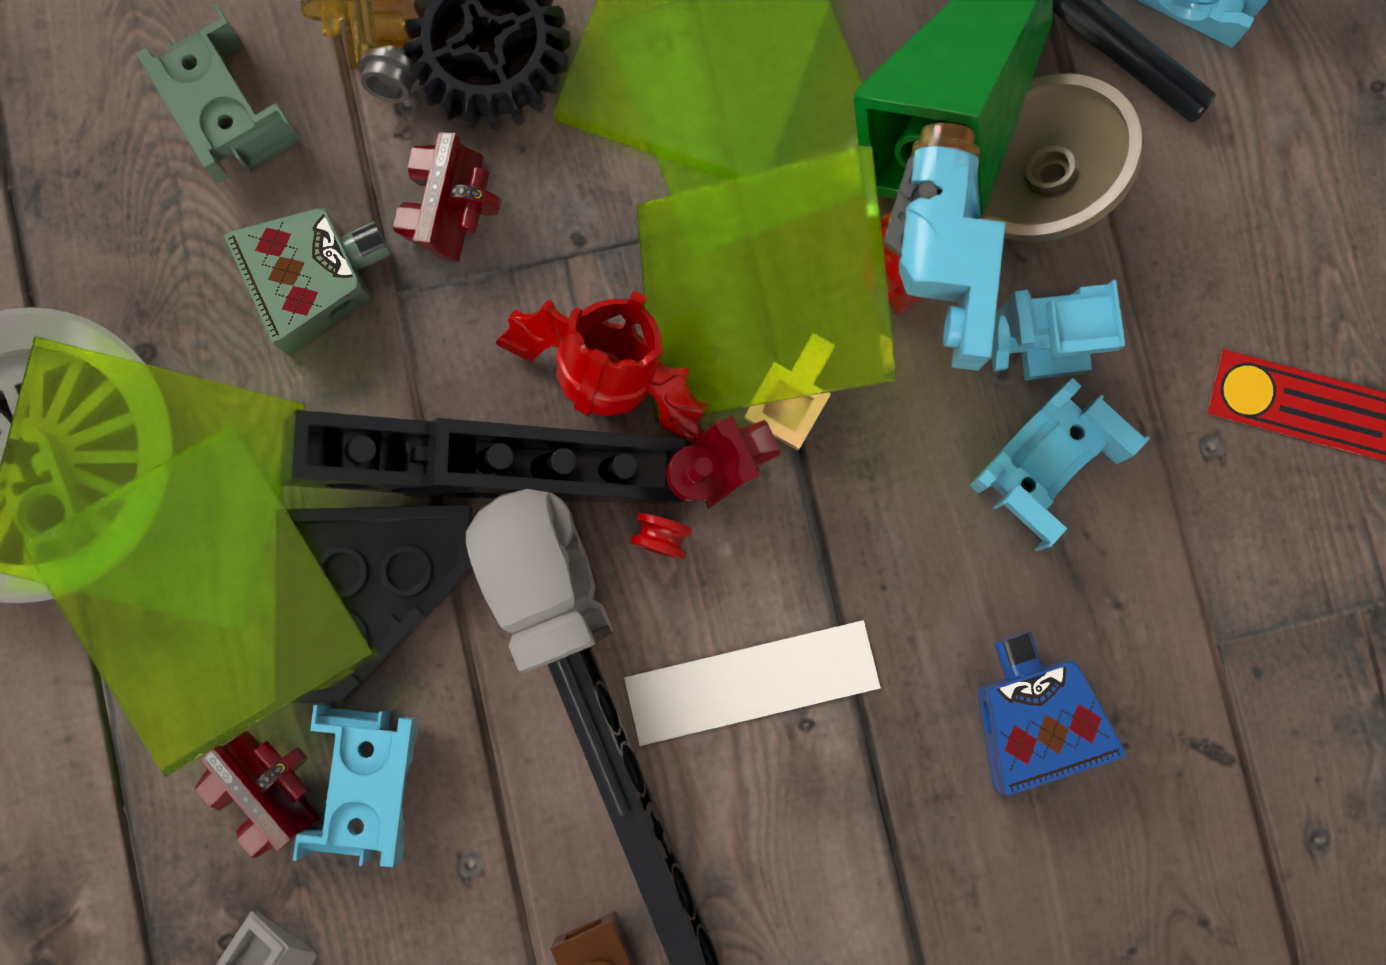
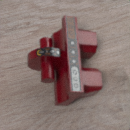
[393,132,502,262]
[666,416,781,509]
[195,730,321,858]

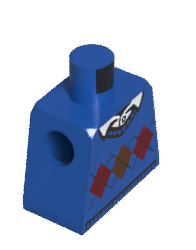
[978,632,1126,796]

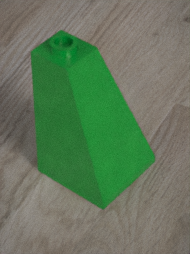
[853,0,1053,215]

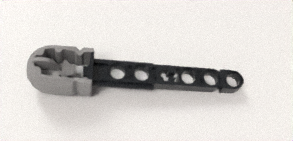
[466,489,720,965]

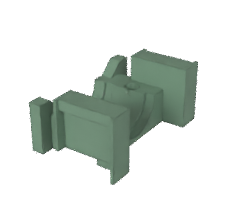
[135,3,303,183]

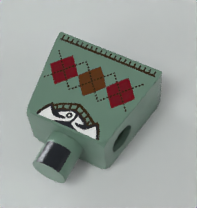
[224,208,391,355]

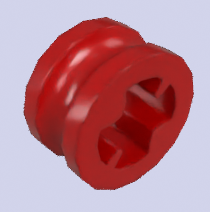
[629,513,693,560]

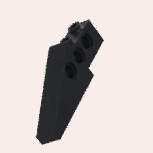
[280,410,685,504]

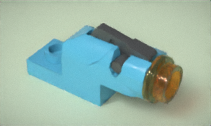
[884,123,1005,371]

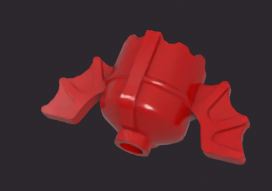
[496,290,708,443]

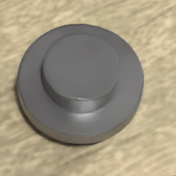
[359,45,420,103]

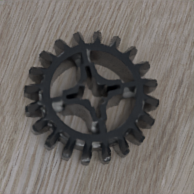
[402,0,571,132]

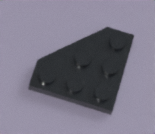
[275,505,473,704]

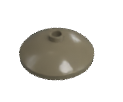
[980,73,1144,242]

